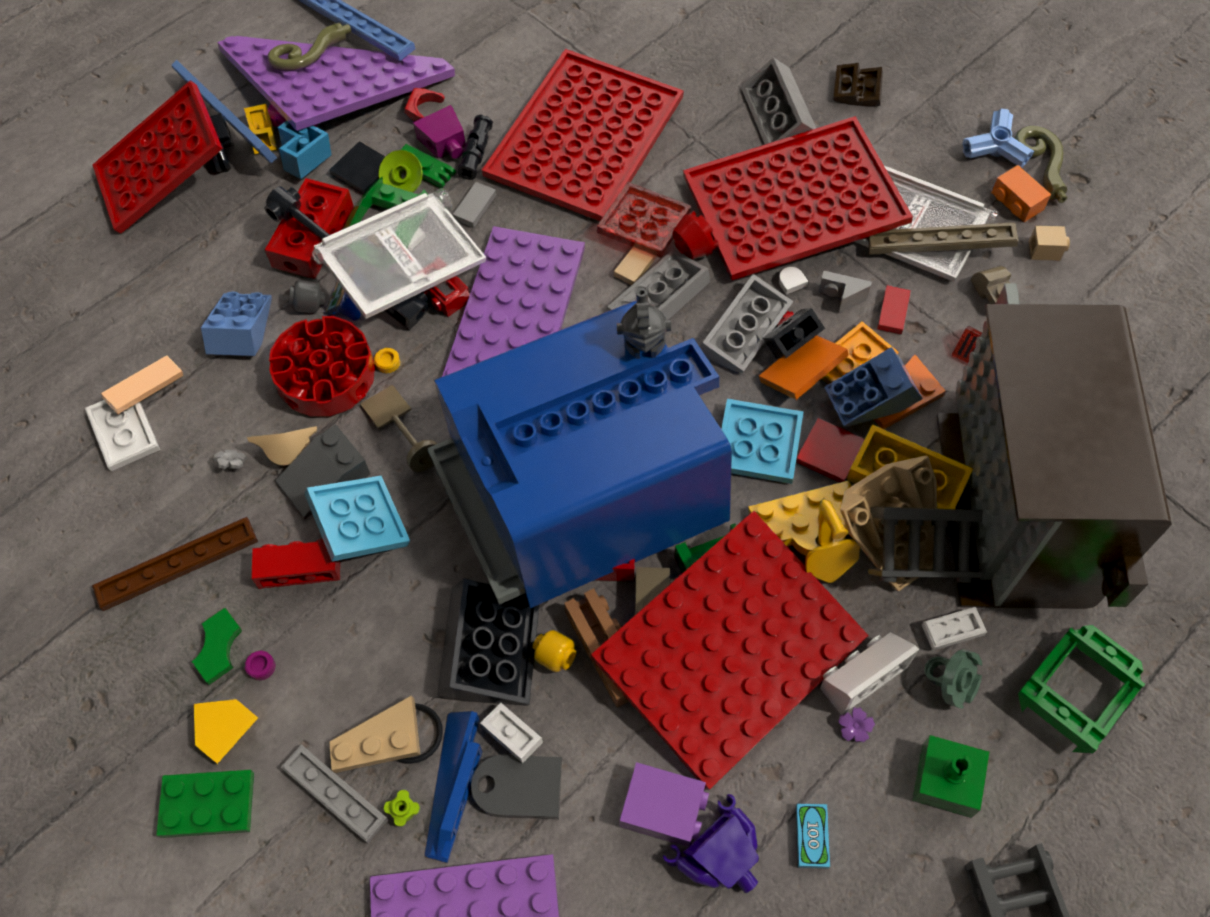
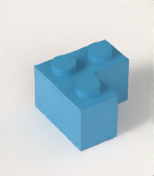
[278,121,332,179]

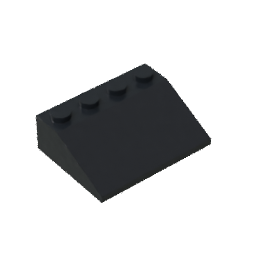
[437,578,540,706]

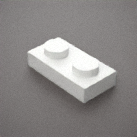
[480,703,543,763]

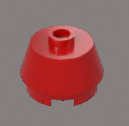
[672,211,719,260]

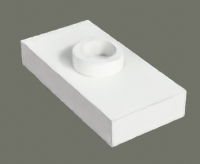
[922,607,987,651]

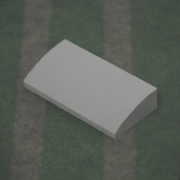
[607,250,710,320]
[700,274,793,373]

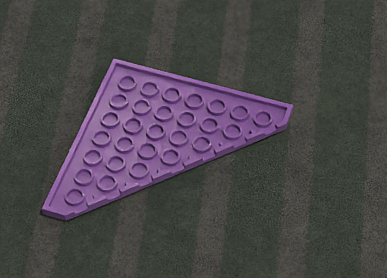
[217,36,455,131]

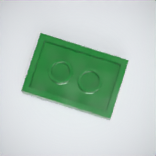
[156,770,254,838]

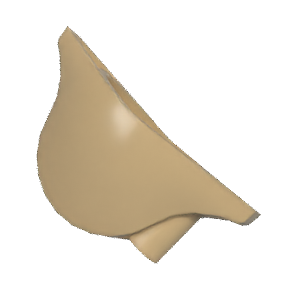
[247,426,317,466]

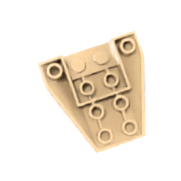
[840,456,937,591]

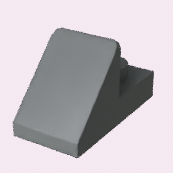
[818,271,872,313]

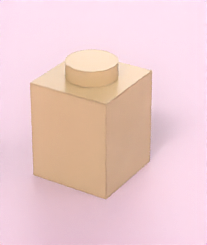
[1029,226,1070,261]

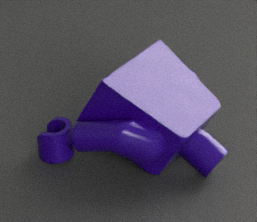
[663,794,759,893]

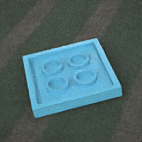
[721,399,804,484]
[305,476,410,561]

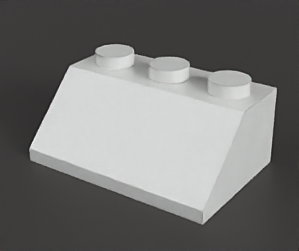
[820,632,919,715]

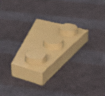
[330,696,420,773]

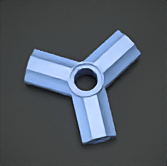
[962,108,1034,168]

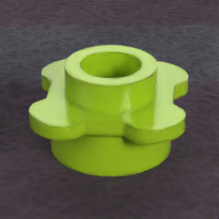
[384,790,420,827]

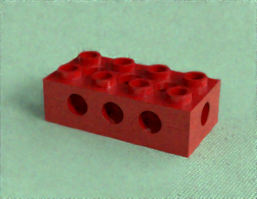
[265,178,354,279]

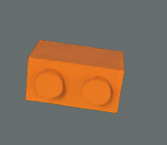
[991,165,1051,222]

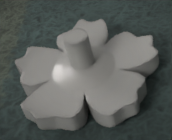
[213,450,247,469]

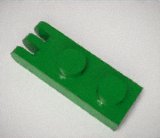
[401,144,456,188]

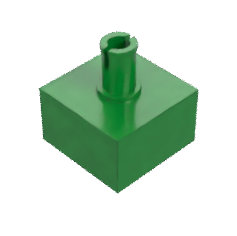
[912,735,990,818]

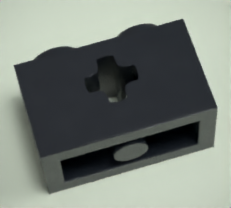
[762,308,825,359]

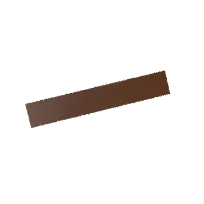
[92,517,259,611]

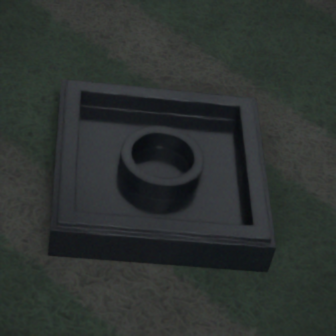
[329,141,386,195]

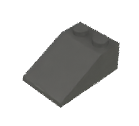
[275,424,370,519]

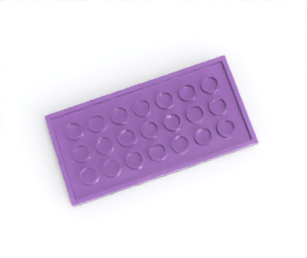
[442,226,585,377]

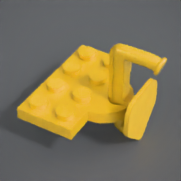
[748,480,860,583]

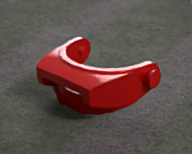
[404,88,445,122]

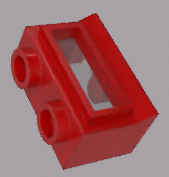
[416,258,470,317]

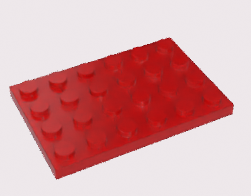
[92,80,223,233]

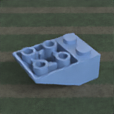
[201,292,272,356]
[824,347,923,427]

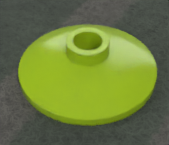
[379,150,423,193]

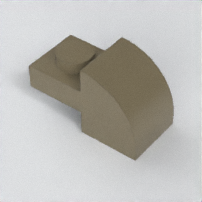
[971,266,1020,304]

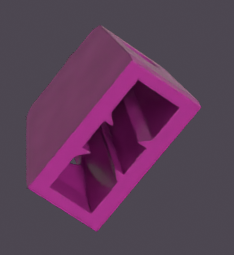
[413,105,466,159]

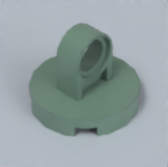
[924,649,982,709]

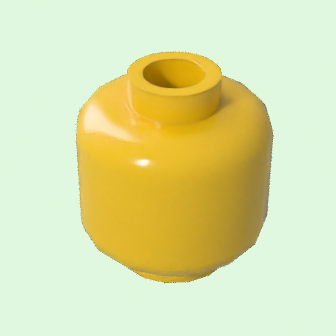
[533,630,576,672]

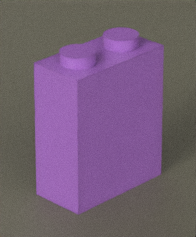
[620,762,709,847]

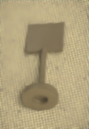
[360,385,437,472]

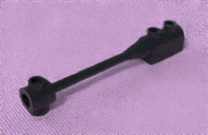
[264,186,429,331]

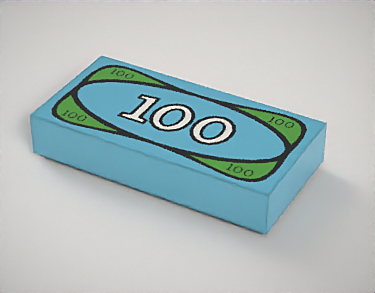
[796,804,830,869]

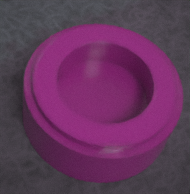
[245,650,276,681]

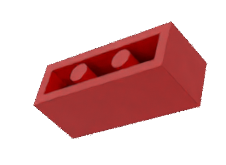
[252,538,340,589]

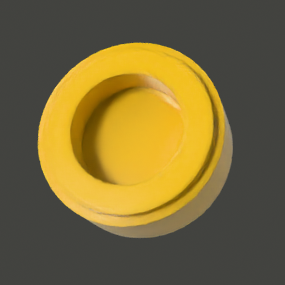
[374,348,400,373]

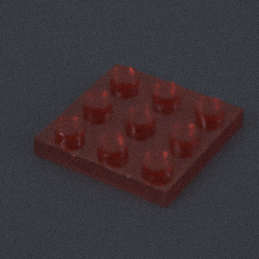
[597,182,691,258]

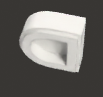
[779,267,808,295]

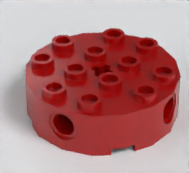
[269,316,375,417]

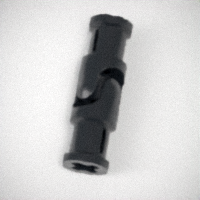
[457,115,493,180]

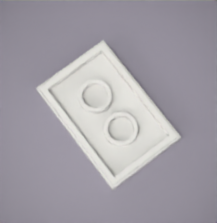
[85,400,160,472]

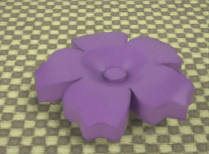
[838,707,875,742]

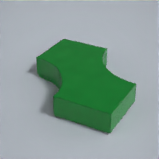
[192,608,242,685]

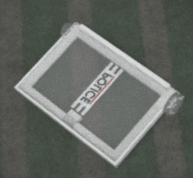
[854,166,1000,282]
[312,188,486,319]

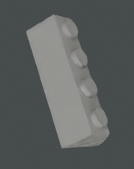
[741,57,816,144]

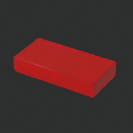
[877,285,911,334]

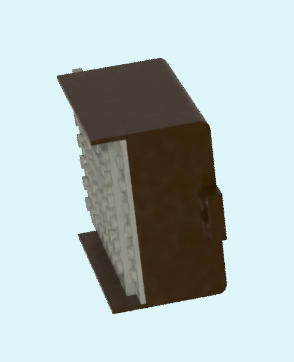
[937,283,1172,609]

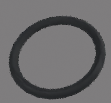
[397,703,443,764]

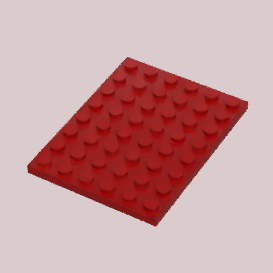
[482,49,684,223]
[683,116,913,280]
[590,511,869,790]

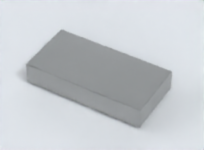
[453,182,497,228]

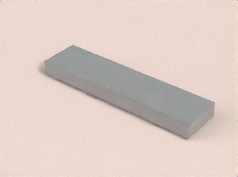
[281,745,388,843]

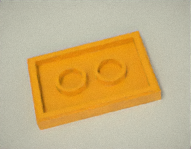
[822,322,899,384]

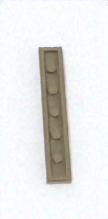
[868,222,1019,255]

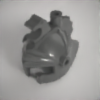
[617,288,671,359]

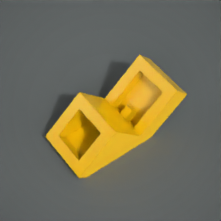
[244,104,277,154]

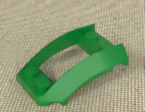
[339,177,430,273]
[1018,625,1145,753]

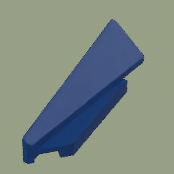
[425,711,482,863]

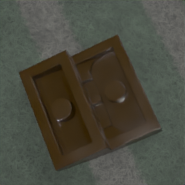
[834,63,883,106]

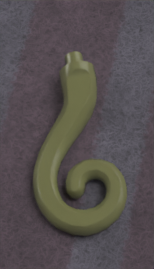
[268,23,352,71]
[1014,125,1068,203]

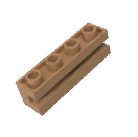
[564,588,629,708]

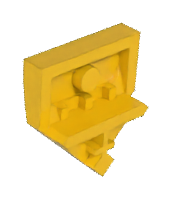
[194,699,258,764]

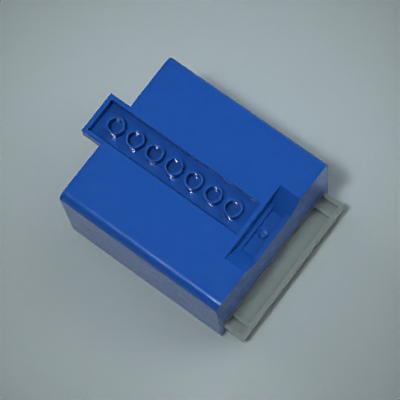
[427,300,732,608]

